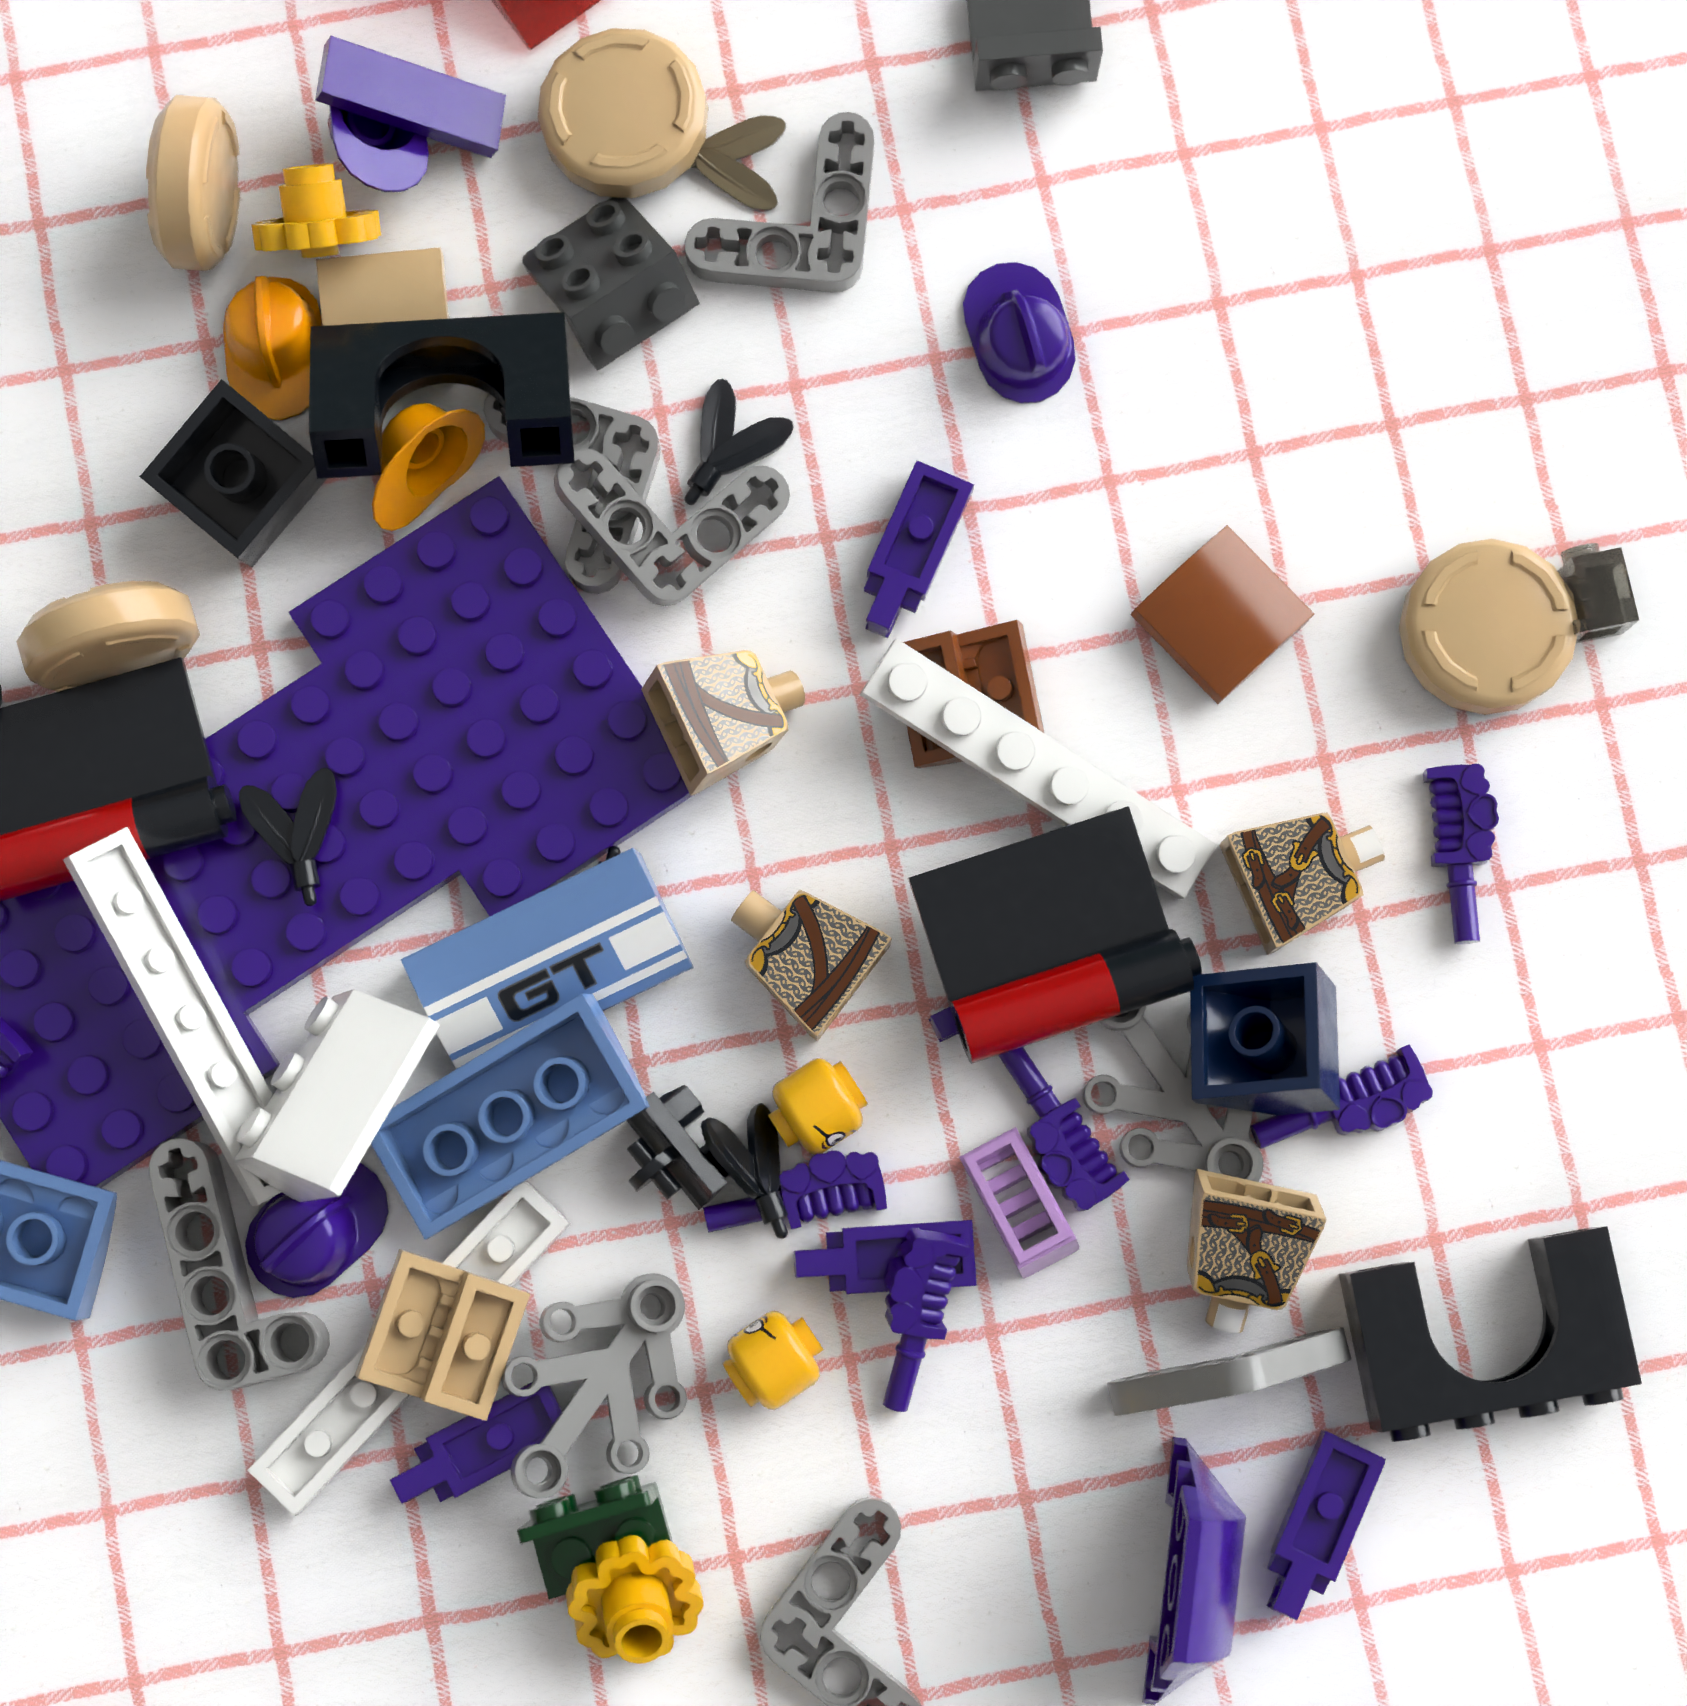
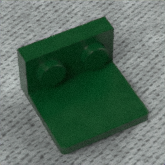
[517,1475,673,1599]

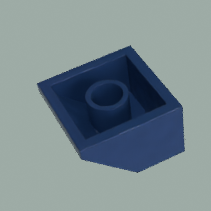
[1190,962,1340,1115]

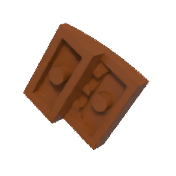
[1130,525,1314,704]
[903,620,1044,768]

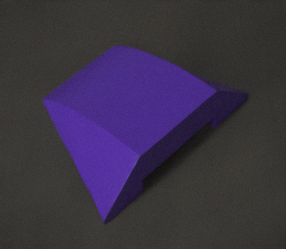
[1142,1437,1246,1705]

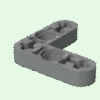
[685,112,874,292]
[483,393,660,594]
[554,448,790,606]
[1107,1327,1351,1416]
[760,1497,921,1706]

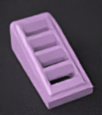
[959,1127,1080,1278]

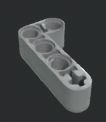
[149,1138,330,1390]

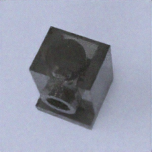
[1558,543,1639,643]

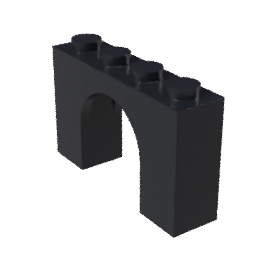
[309,312,575,479]
[1339,1226,1642,1442]

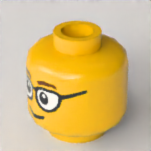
[768,1058,868,1154]
[722,1311,824,1410]

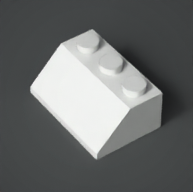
[233,989,440,1202]

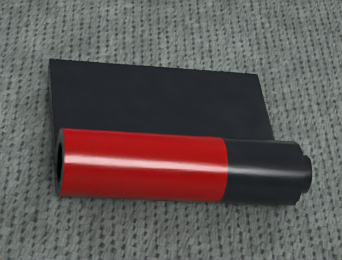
[0,657,237,901]
[908,806,1202,1064]

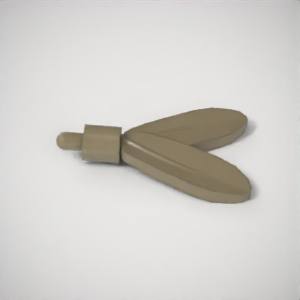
[690,115,786,210]

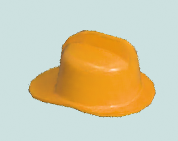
[223,276,322,421]
[372,403,485,531]

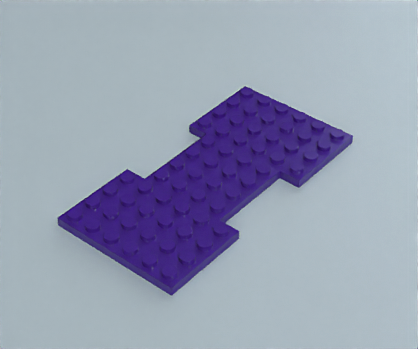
[0,476,695,1188]

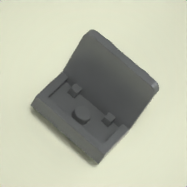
[966,0,1103,91]
[522,197,700,371]

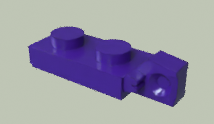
[864,460,974,639]
[793,1220,977,1294]
[390,1382,563,1504]
[1267,1430,1386,1620]

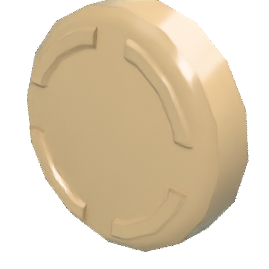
[538,28,708,198]
[146,95,240,271]
[1399,539,1579,715]
[16,581,200,692]

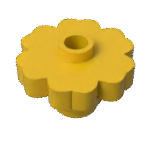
[251,163,382,258]
[566,1535,704,1664]

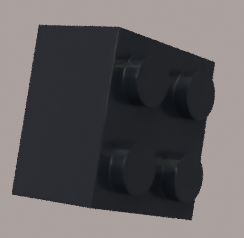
[139,379,327,567]

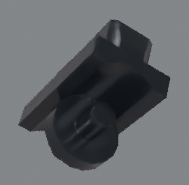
[627,1085,729,1210]

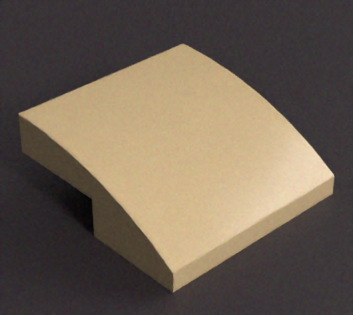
[316,247,450,326]
[355,1249,530,1421]

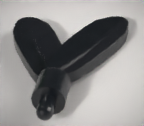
[685,379,794,505]
[239,768,337,907]
[701,1103,788,1239]

